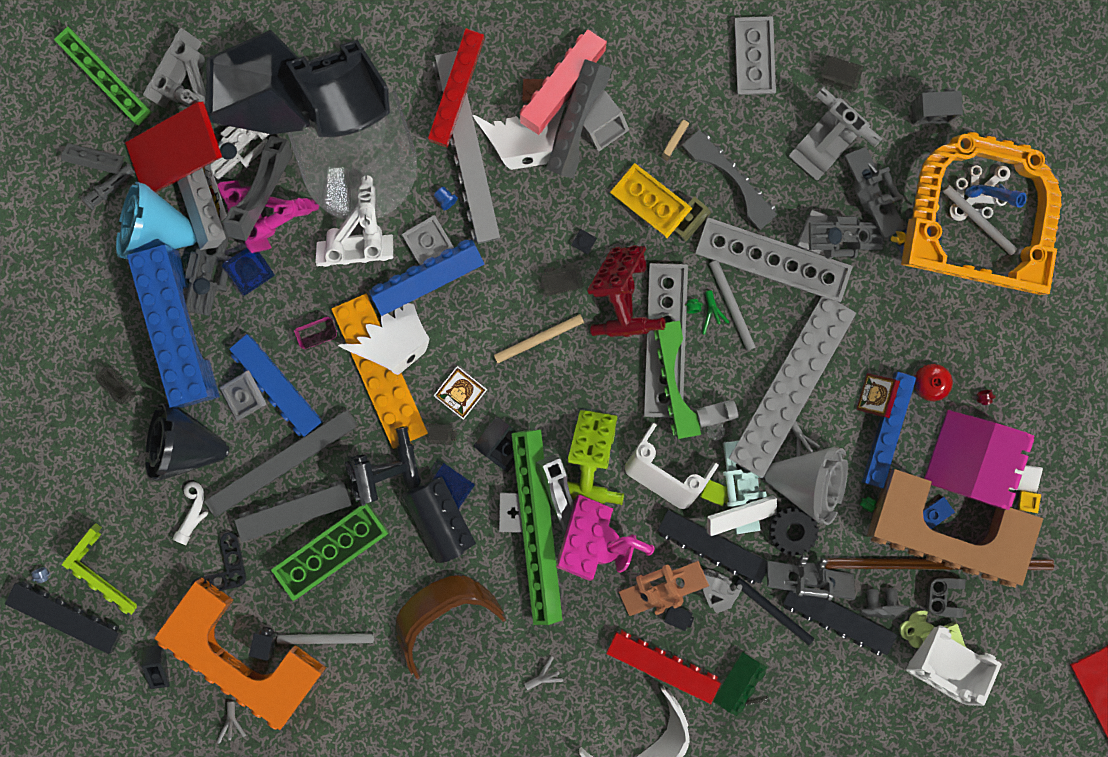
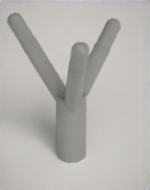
[791,420,820,457]
[524,656,563,690]
[217,702,246,744]

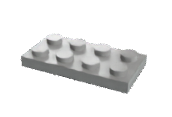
[734,16,776,95]

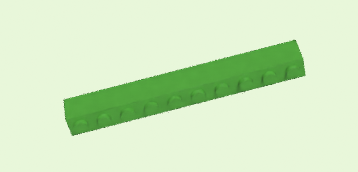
[512,430,563,625]

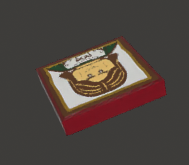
[856,373,900,418]

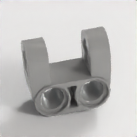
[696,400,738,428]

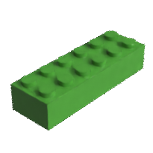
[271,503,390,601]

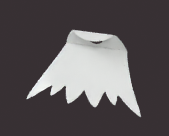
[472,102,566,170]
[338,303,429,375]

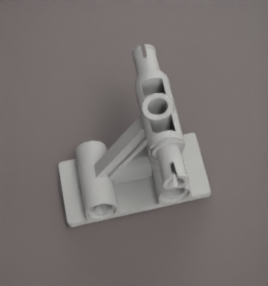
[143,28,223,126]
[789,87,883,181]

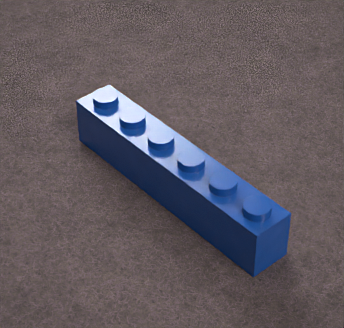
[369,239,484,316]
[230,334,323,437]
[862,372,916,488]

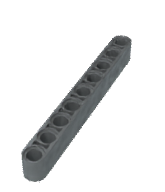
[204,410,359,517]

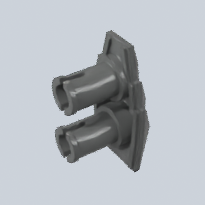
[860,588,909,620]

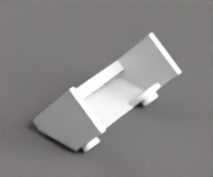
[625,423,719,509]

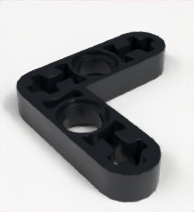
[191,532,247,591]

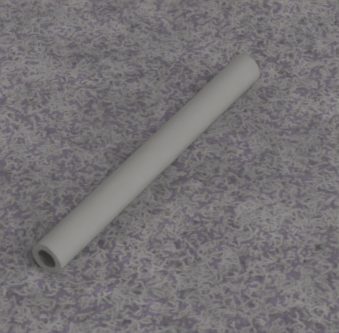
[942,185,1017,255]
[709,261,756,351]
[277,634,374,644]

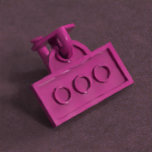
[556,495,654,581]

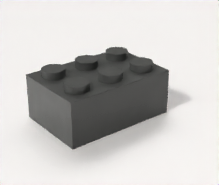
[912,88,963,125]

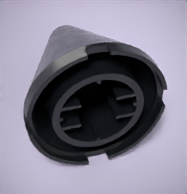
[145,403,229,481]

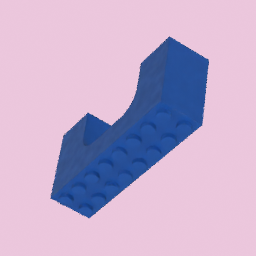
[127,245,220,408]

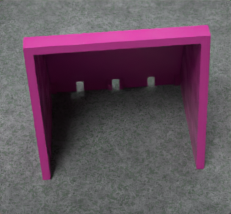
[924,410,1034,510]

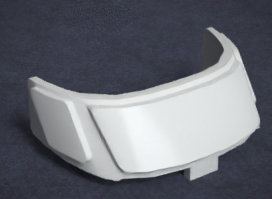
[579,685,689,757]

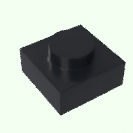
[571,229,597,255]

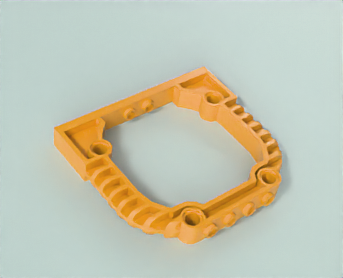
[901,132,1062,295]

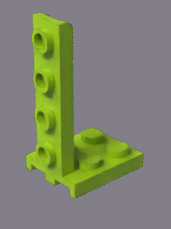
[62,523,137,615]

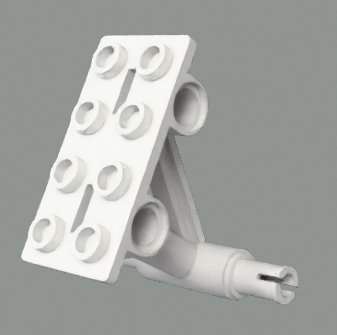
[316,175,393,267]

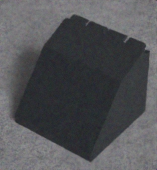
[206,30,310,134]

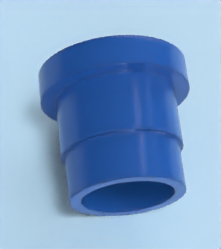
[434,187,458,211]

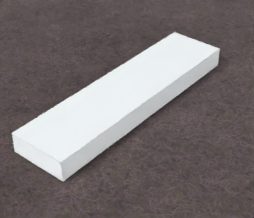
[707,495,777,536]

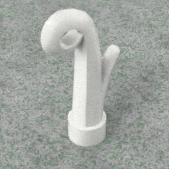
[173,482,208,545]

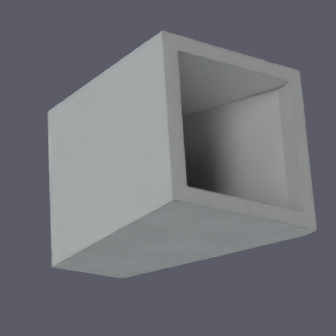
[566,90,629,152]

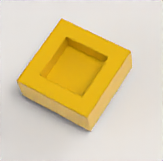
[1017,491,1041,513]

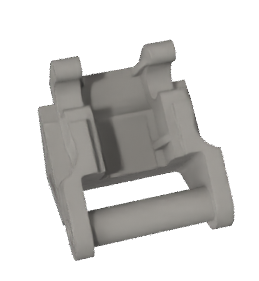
[703,569,742,613]

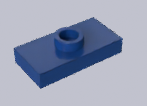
[923,497,955,529]

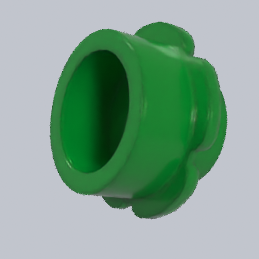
[685,299,703,314]
[859,496,877,513]

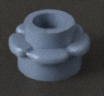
[31,567,50,583]

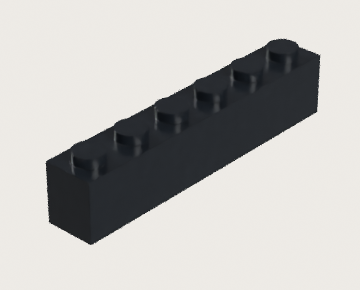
[657,509,767,584]
[5,581,123,654]
[782,590,897,656]

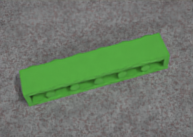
[54,26,153,126]

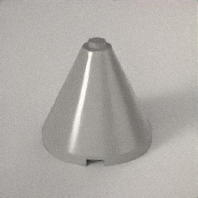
[764,447,848,525]

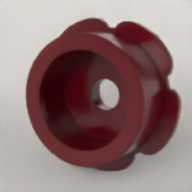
[977,389,996,405]

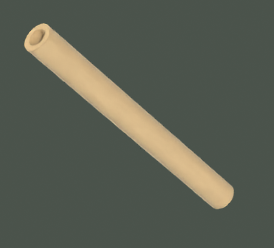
[494,314,584,363]

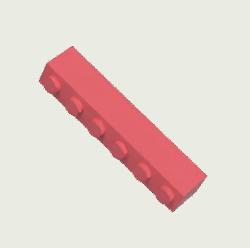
[519,30,607,135]

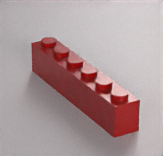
[428,29,485,148]
[606,630,721,704]

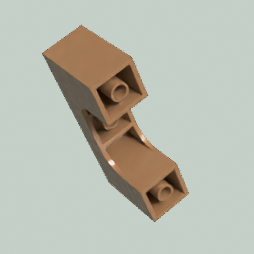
[867,469,1043,588]

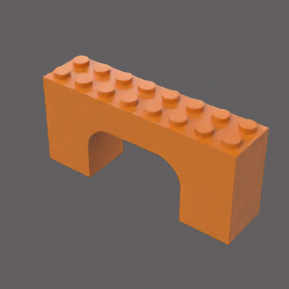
[154,578,327,730]

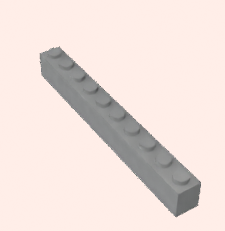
[433,51,500,244]

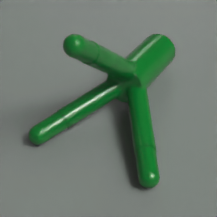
[702,290,729,335]

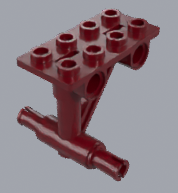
[587,245,666,337]

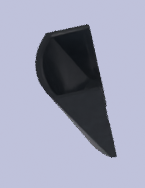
[286,40,390,137]

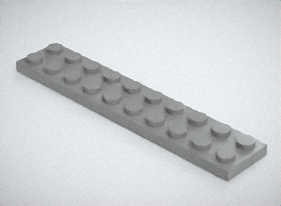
[728,297,856,478]

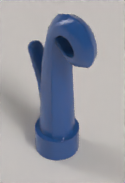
[965,184,1027,208]

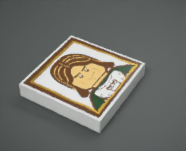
[434,366,487,420]

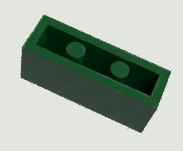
[713,652,767,716]

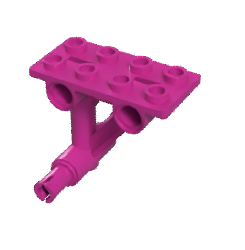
[217,180,319,253]

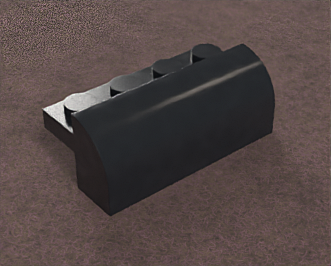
[402,476,476,563]

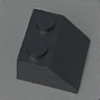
[473,416,517,473]

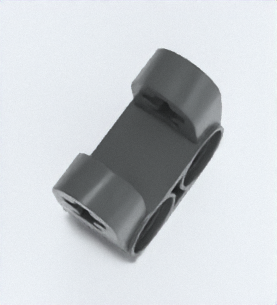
[926,577,966,618]

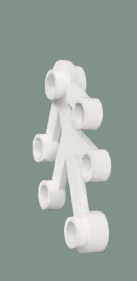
[949,165,1010,221]

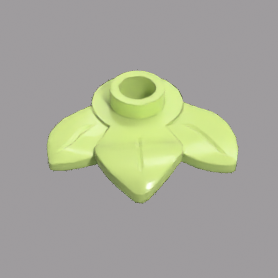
[899,610,934,648]

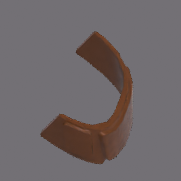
[396,575,506,680]

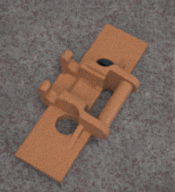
[619,561,709,616]

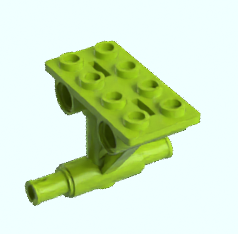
[567,410,624,505]

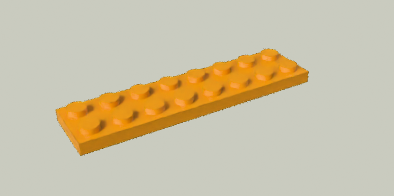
[332,293,428,449]

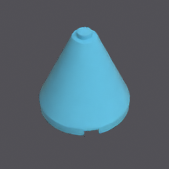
[116,182,197,259]

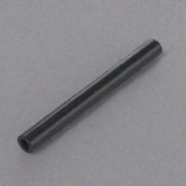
[734,577,815,646]

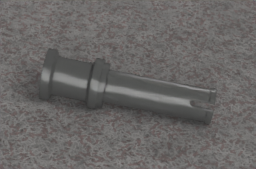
[81,163,136,211]

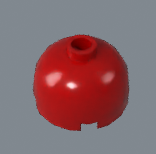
[914,363,953,402]

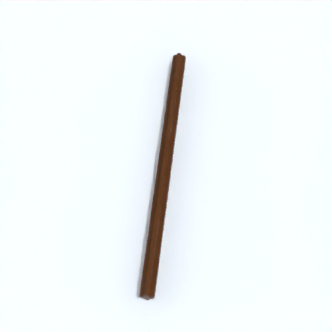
[825,558,1054,570]

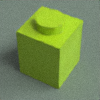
[700,480,729,506]

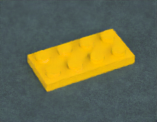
[610,163,692,238]

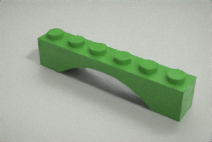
[653,320,701,439]

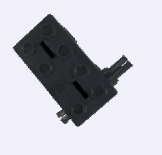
[345,426,421,506]

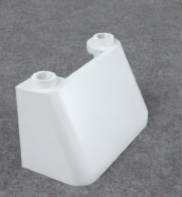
[906,626,1001,706]

